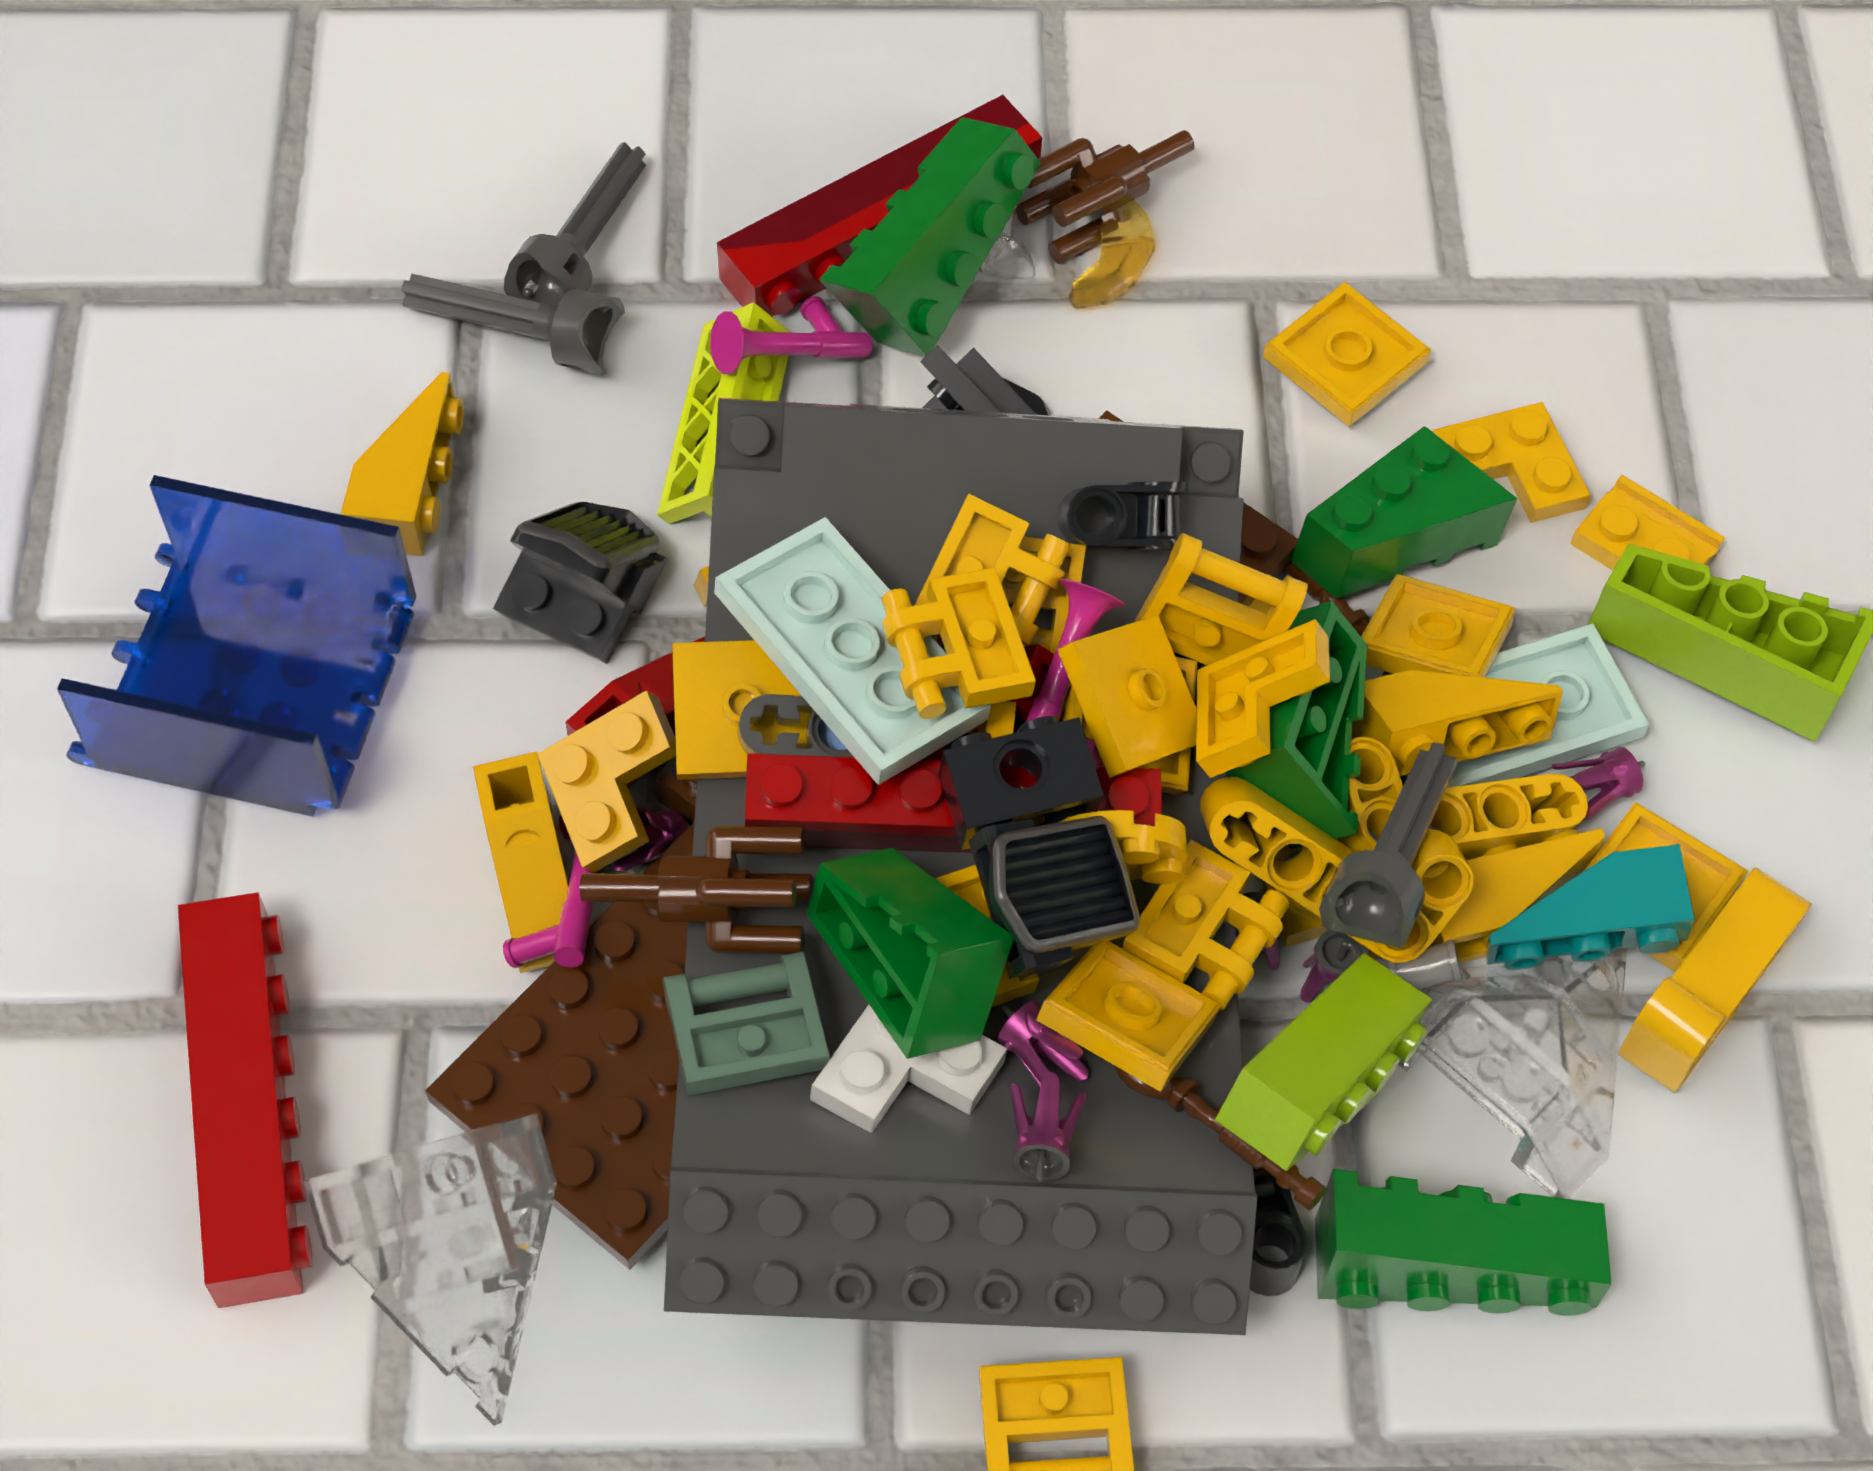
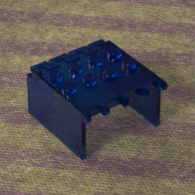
[57,475,417,817]

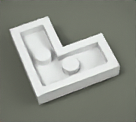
[810,1005,1007,1133]

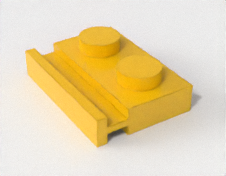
[1570,474,1725,570]

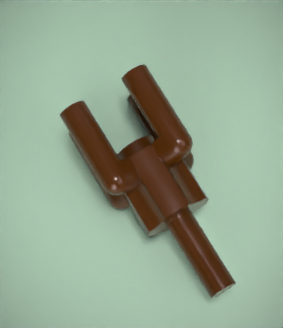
[1015,130,1195,264]
[580,826,813,954]

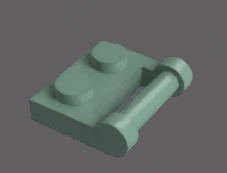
[663,952,829,1096]

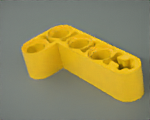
[1336,737,1588,860]
[1200,777,1474,963]
[1618,867,1812,1094]

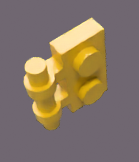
[914,494,1071,646]
[881,567,1036,719]
[1122,840,1290,1010]

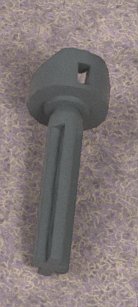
[504,142,646,307]
[401,274,625,375]
[1319,743,1457,948]

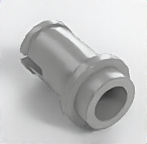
[1374,939,1463,989]

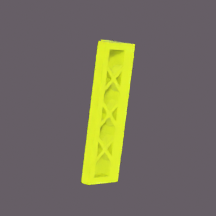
[657,302,791,524]

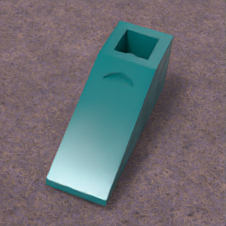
[1485,844,1695,970]

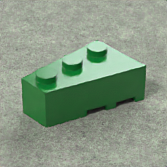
[1291,426,1518,599]
[1225,601,1367,849]
[806,848,1014,1059]

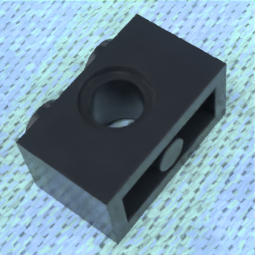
[938,716,1104,850]

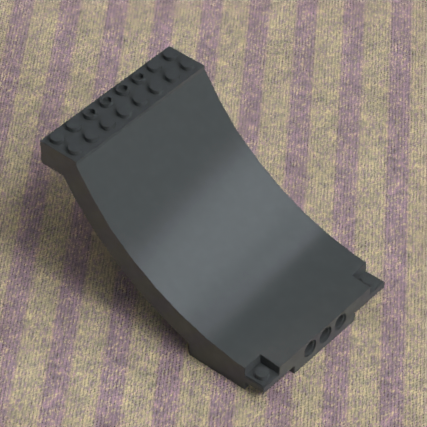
[664,398,1257,1335]

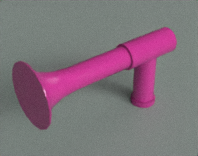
[710,296,872,374]
[1025,578,1125,770]
[503,815,597,968]

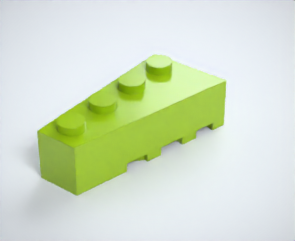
[1587,544,1873,742]
[1215,953,1433,1171]

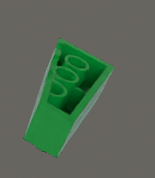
[819,117,1041,356]
[1315,1169,1611,1316]

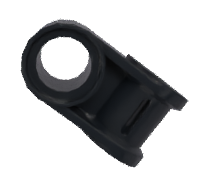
[1057,481,1187,550]
[1250,1166,1307,1296]

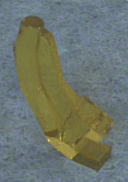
[1069,200,1155,309]

